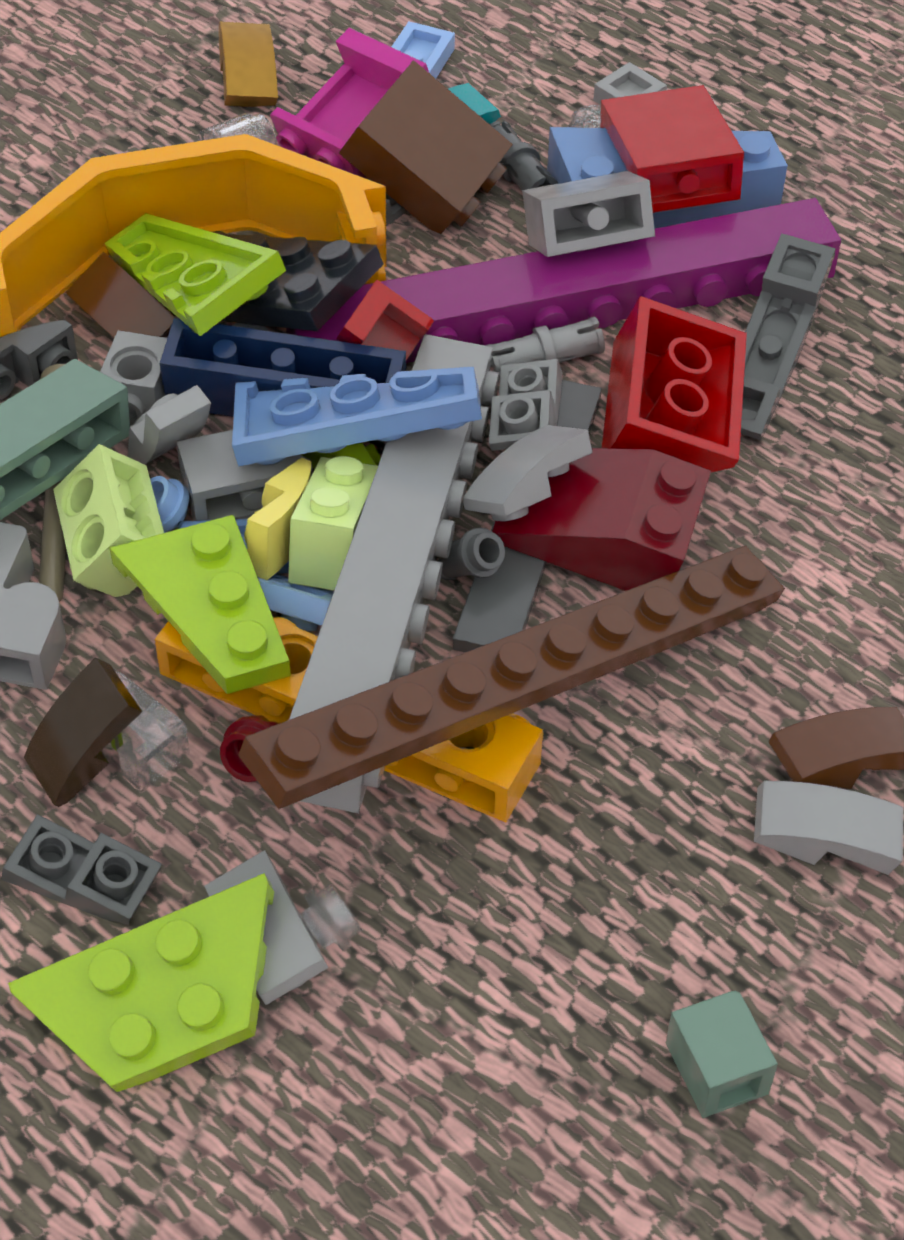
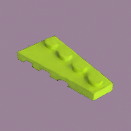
[105,213,286,336]

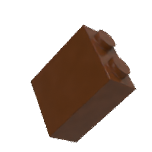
[339,60,513,234]

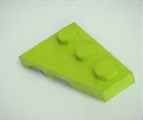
[109,515,291,694]

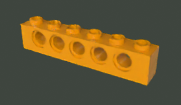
[154,617,543,823]

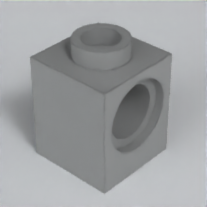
[100,330,167,425]

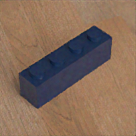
[159,318,406,417]

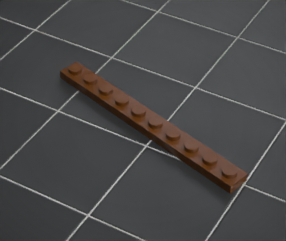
[238,545,785,809]

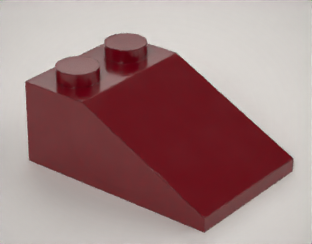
[492,448,711,591]

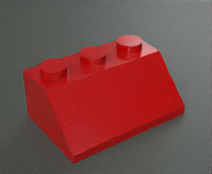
[601,296,747,473]

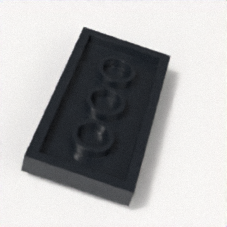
[152,231,384,331]

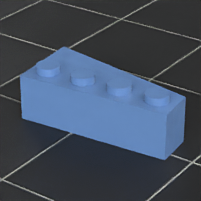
[547,127,788,229]

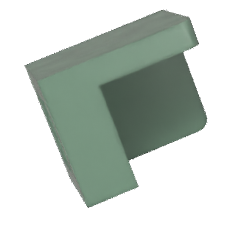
[665,991,778,1118]

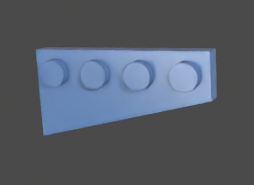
[232,367,482,466]

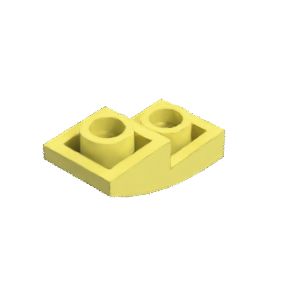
[244,457,311,580]

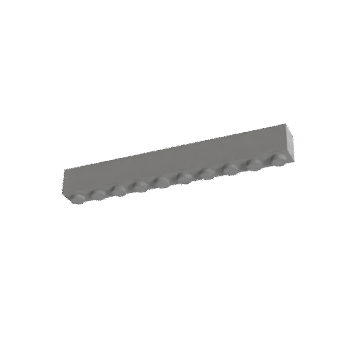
[289,334,500,814]

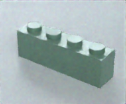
[0,358,130,520]

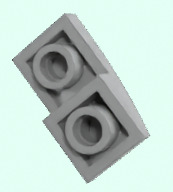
[489,359,563,451]
[128,385,211,464]
[463,425,592,521]
[754,781,903,875]
[205,850,328,1005]

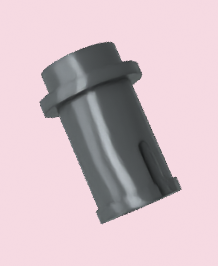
[436,528,505,580]

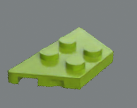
[8,873,274,1092]

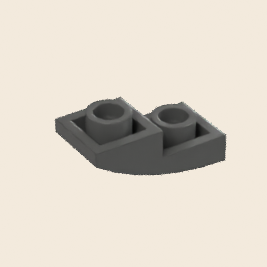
[0,319,78,400]
[1,814,162,925]

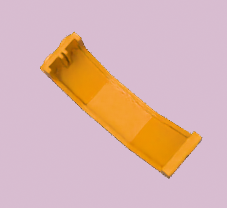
[0,134,387,337]

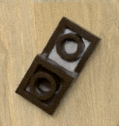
[24,657,142,807]

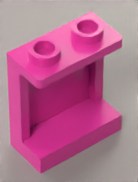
[270,28,429,179]

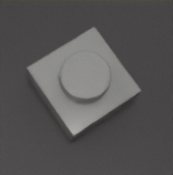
[593,62,667,105]

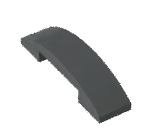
[741,233,836,440]

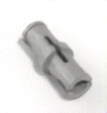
[486,317,605,380]

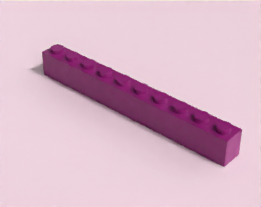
[286,198,841,363]

